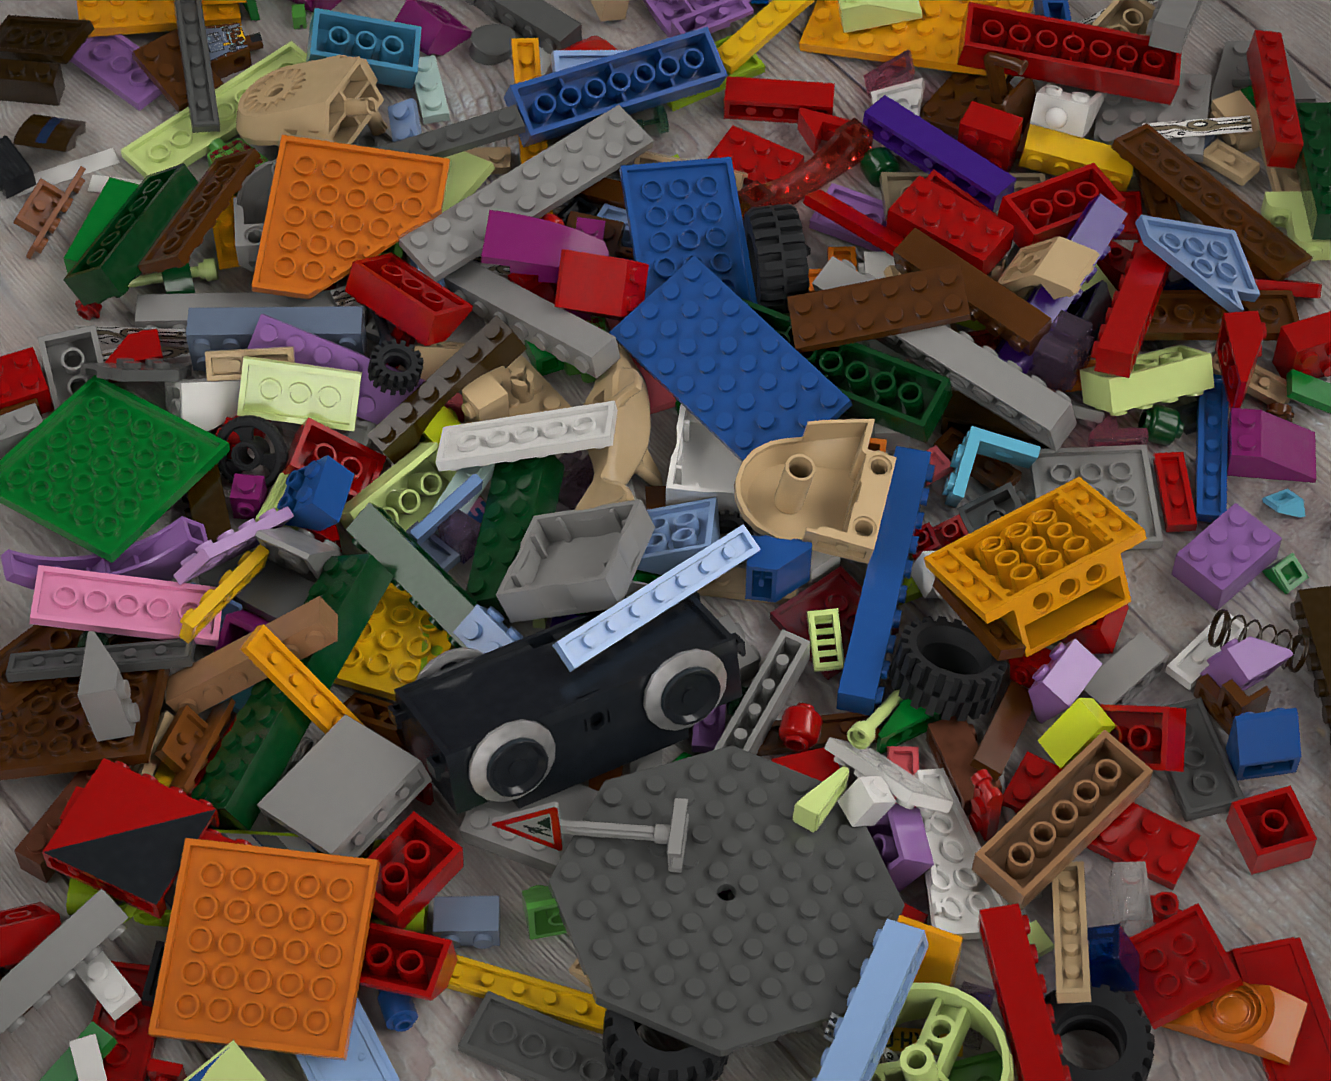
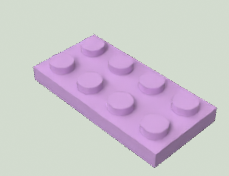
[173,506,294,585]

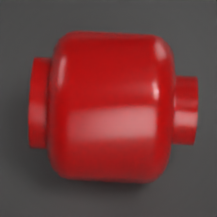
[778,703,823,752]

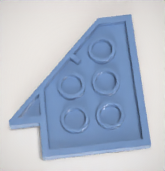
[1135,215,1260,313]

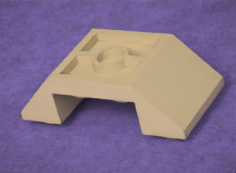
[998,236,1099,299]

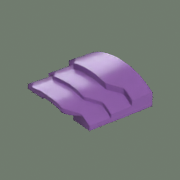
[643,0,754,38]

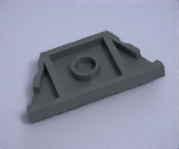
[81,358,192,382]

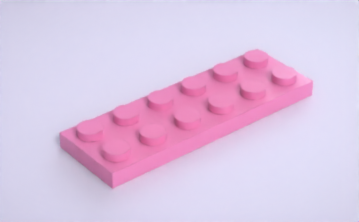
[30,565,222,647]

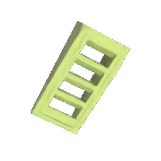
[807,608,845,672]
[793,766,849,832]

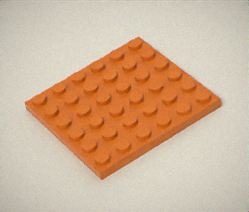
[148,838,380,1061]

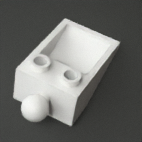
[1030,82,1107,138]

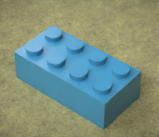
[306,8,422,89]

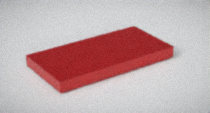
[92,961,157,1081]

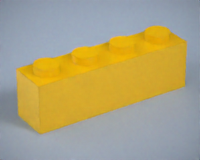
[1018,124,1134,191]

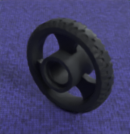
[217,415,288,488]

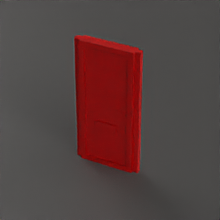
[1226,937,1331,1081]

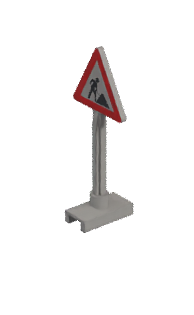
[492,798,689,873]

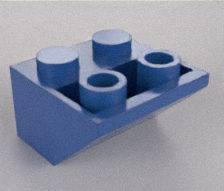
[277,455,355,531]
[745,535,812,603]
[1225,708,1301,781]

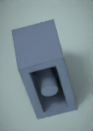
[433,896,501,949]

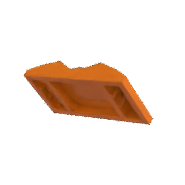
[1161,982,1308,1065]

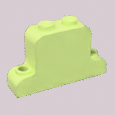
[1261,191,1331,261]

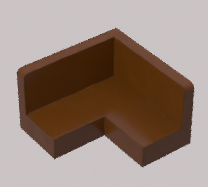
[1193,674,1271,735]

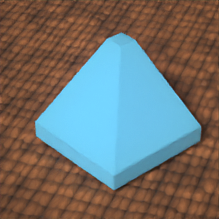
[1262,489,1305,518]

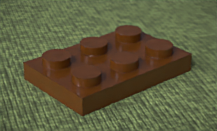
[132,29,224,113]

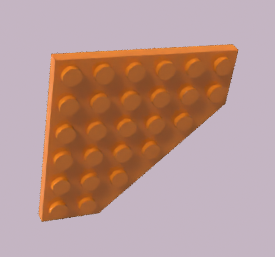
[251,135,450,300]

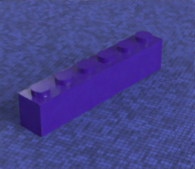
[861,95,1016,213]

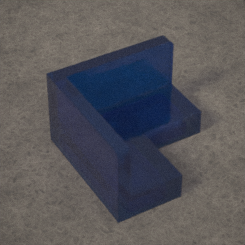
[1087,924,1139,993]

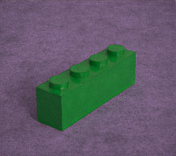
[63,177,139,274]

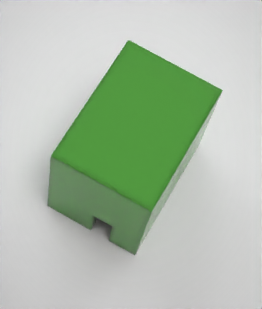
[291,4,307,29]

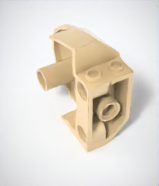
[734,419,897,564]

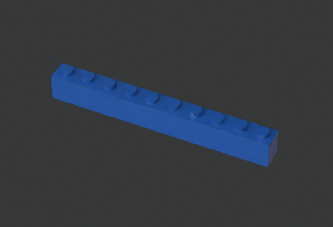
[836,446,935,716]

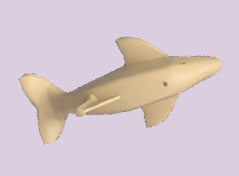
[575,343,663,510]

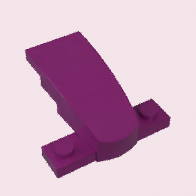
[481,210,609,320]

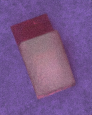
[864,50,915,99]
[1087,414,1149,447]

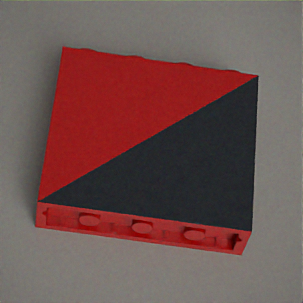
[42,758,220,919]

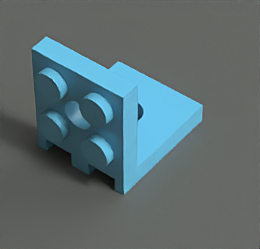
[942,426,1041,508]

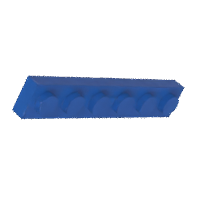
[1195,374,1228,523]

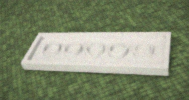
[435,401,618,472]

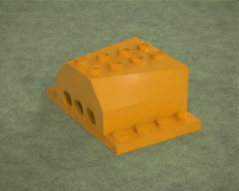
[924,476,1147,657]

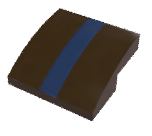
[14,114,86,152]

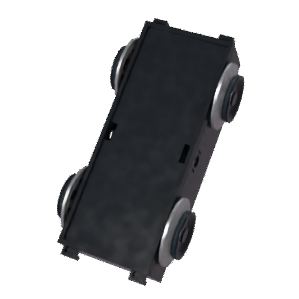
[387,580,746,815]

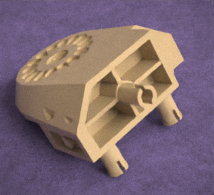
[236,55,388,148]

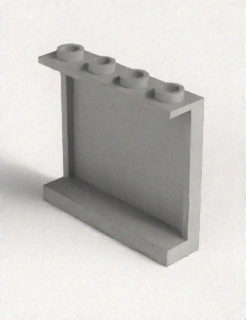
[257,714,432,857]

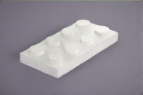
[824,737,953,814]

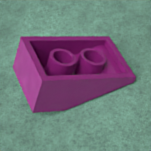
[1227,408,1316,483]

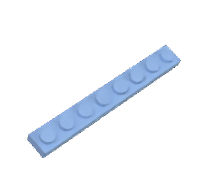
[552,524,761,672]

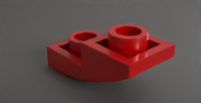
[912,514,969,561]

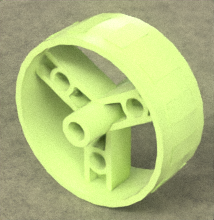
[871,982,1017,1081]

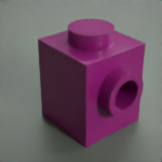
[229,474,268,520]

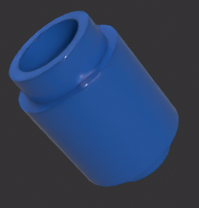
[377,989,418,1032]

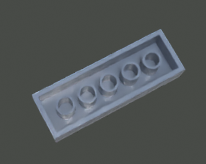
[186,306,367,372]

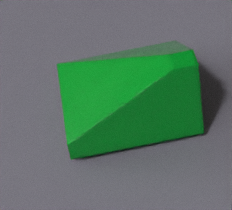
[1262,553,1309,594]

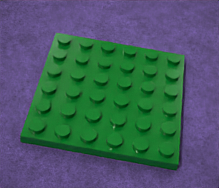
[0,375,230,563]

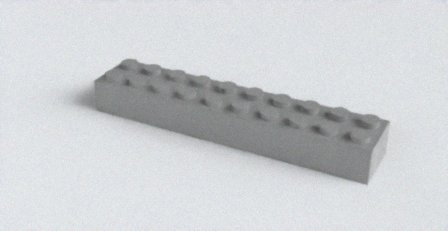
[812,256,1077,452]

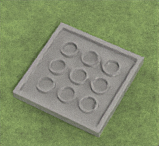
[1093,73,1212,162]
[1030,444,1163,549]

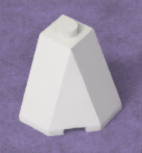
[165,378,241,432]

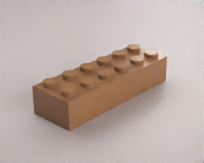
[971,730,1153,911]

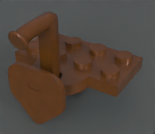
[919,52,1036,137]

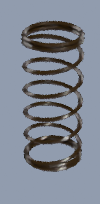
[1208,609,1309,673]

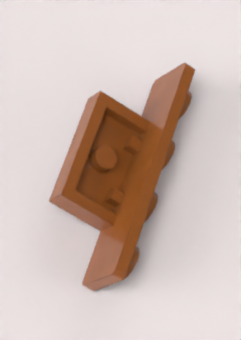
[13,166,86,260]
[154,698,236,794]

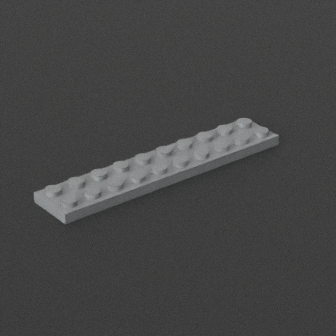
[399,105,654,282]

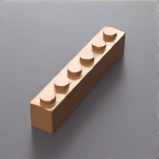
[166,596,338,714]

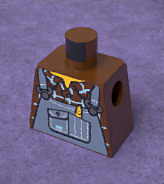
[205,22,264,79]

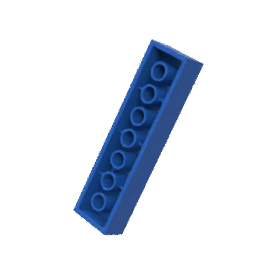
[503,26,728,147]

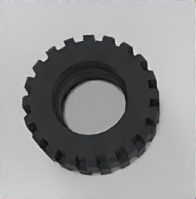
[743,203,810,314]
[1045,982,1155,1081]
[602,1009,729,1081]

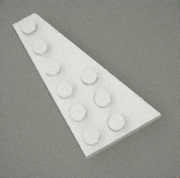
[914,768,1009,940]

